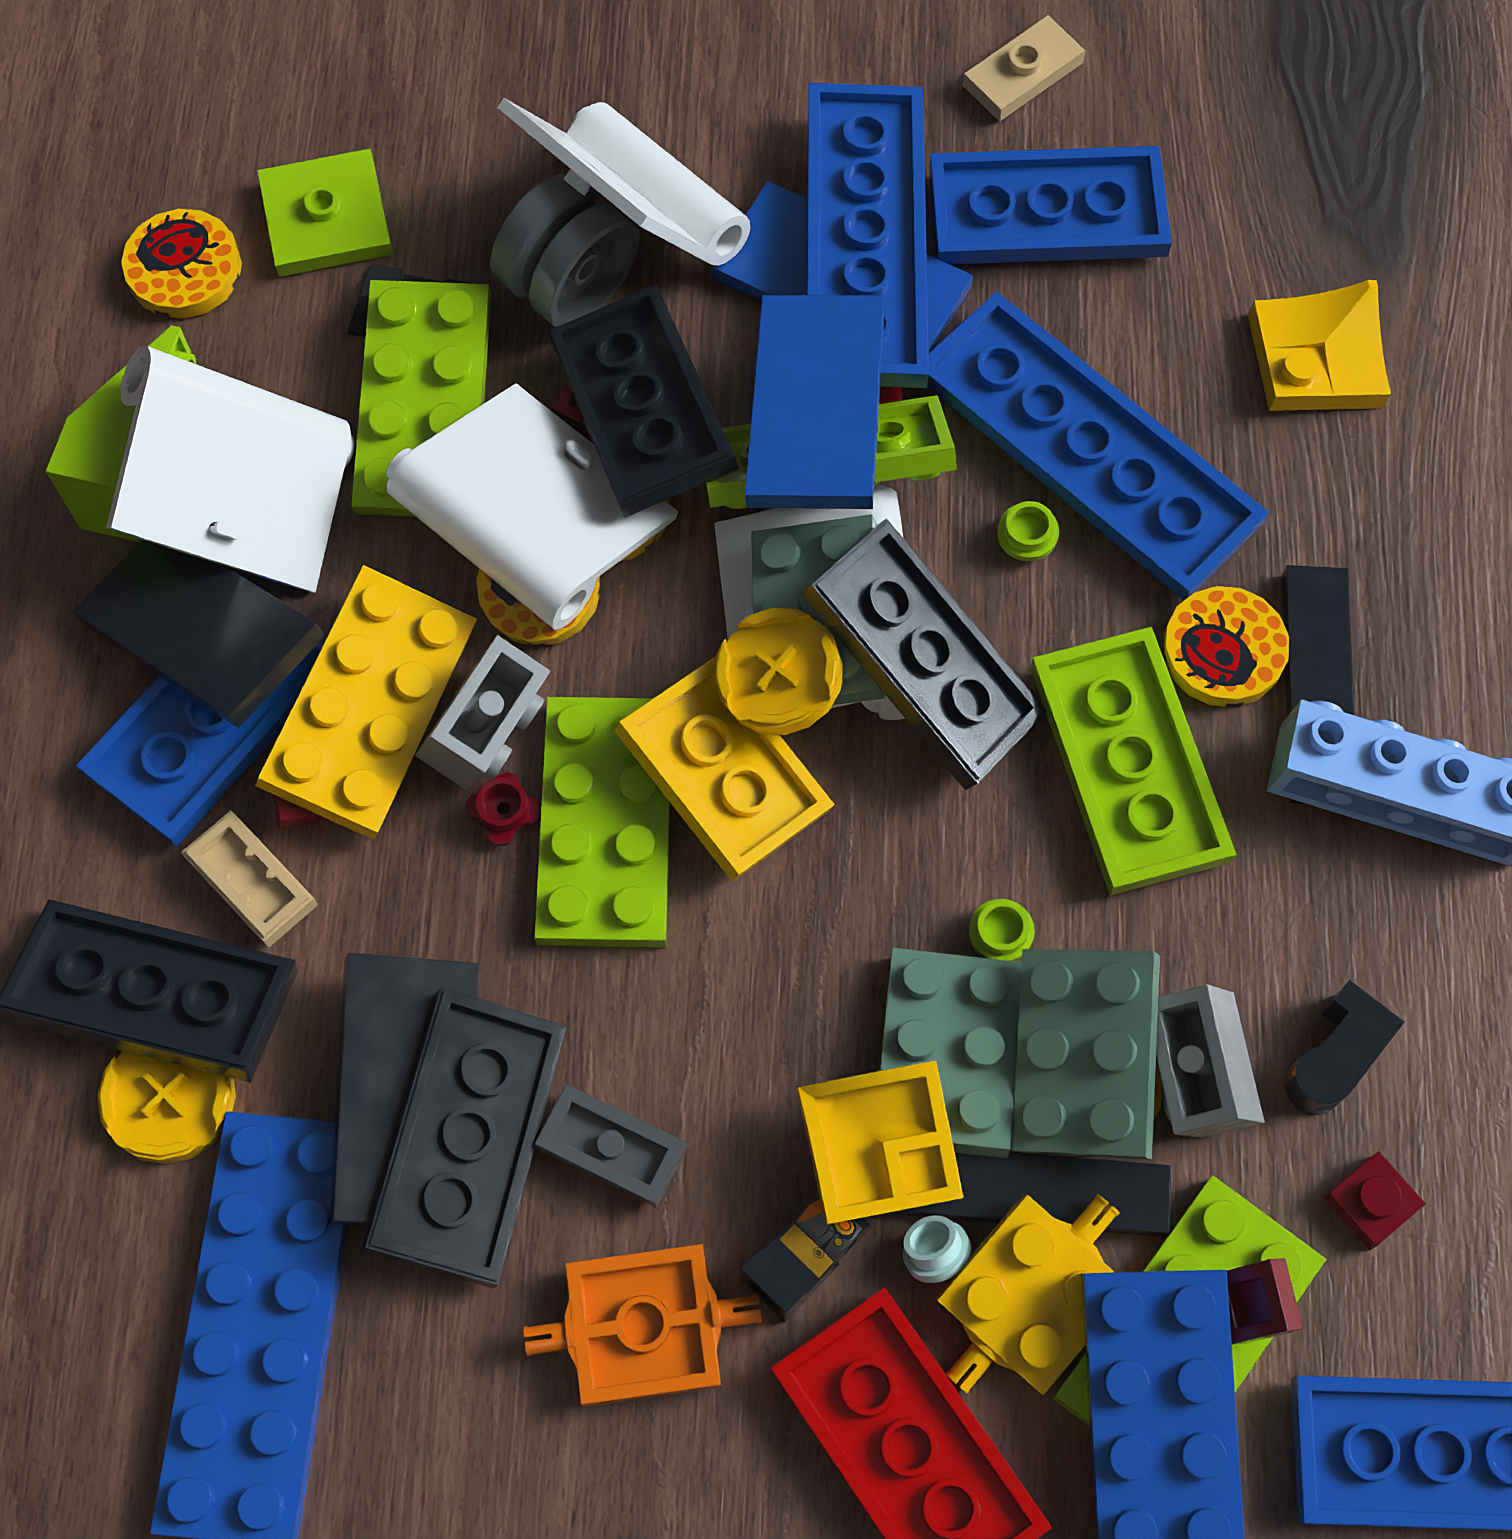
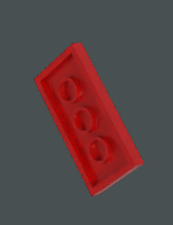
[770,1287,1052,1539]

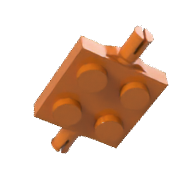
[523,1244,762,1407]

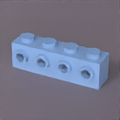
[1267,699,1512,866]

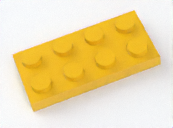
[255,565,477,840]

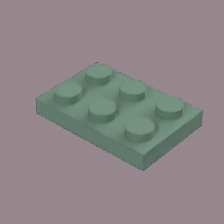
[751,514,885,705]
[880,948,1022,1159]
[1011,949,1160,1160]

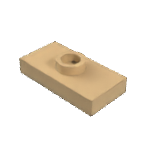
[963,15,1086,122]
[181,810,318,948]

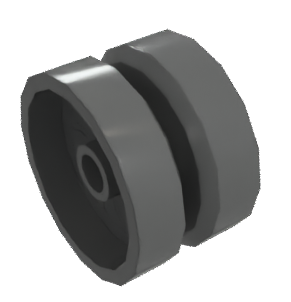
[490,174,640,327]

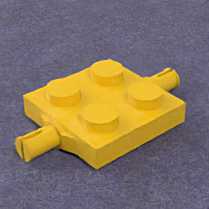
[934,1194,1120,1395]

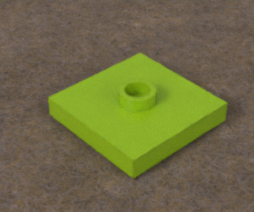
[257,148,393,277]

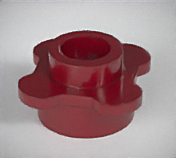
[465,772,541,846]

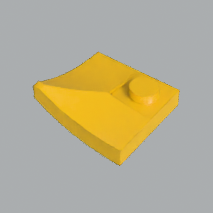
[1248,280,1391,411]
[796,1060,964,1224]

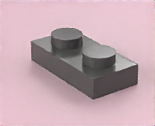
[535,1084,687,1208]

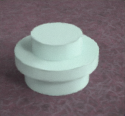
[903,1215,971,1283]

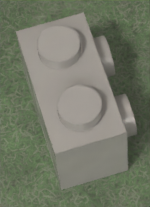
[414,635,550,791]
[1156,984,1265,1138]

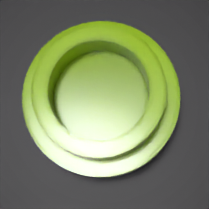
[997,501,1059,561]
[969,899,1035,962]

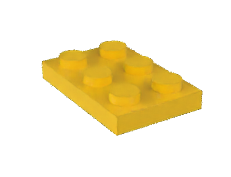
[614,656,835,882]

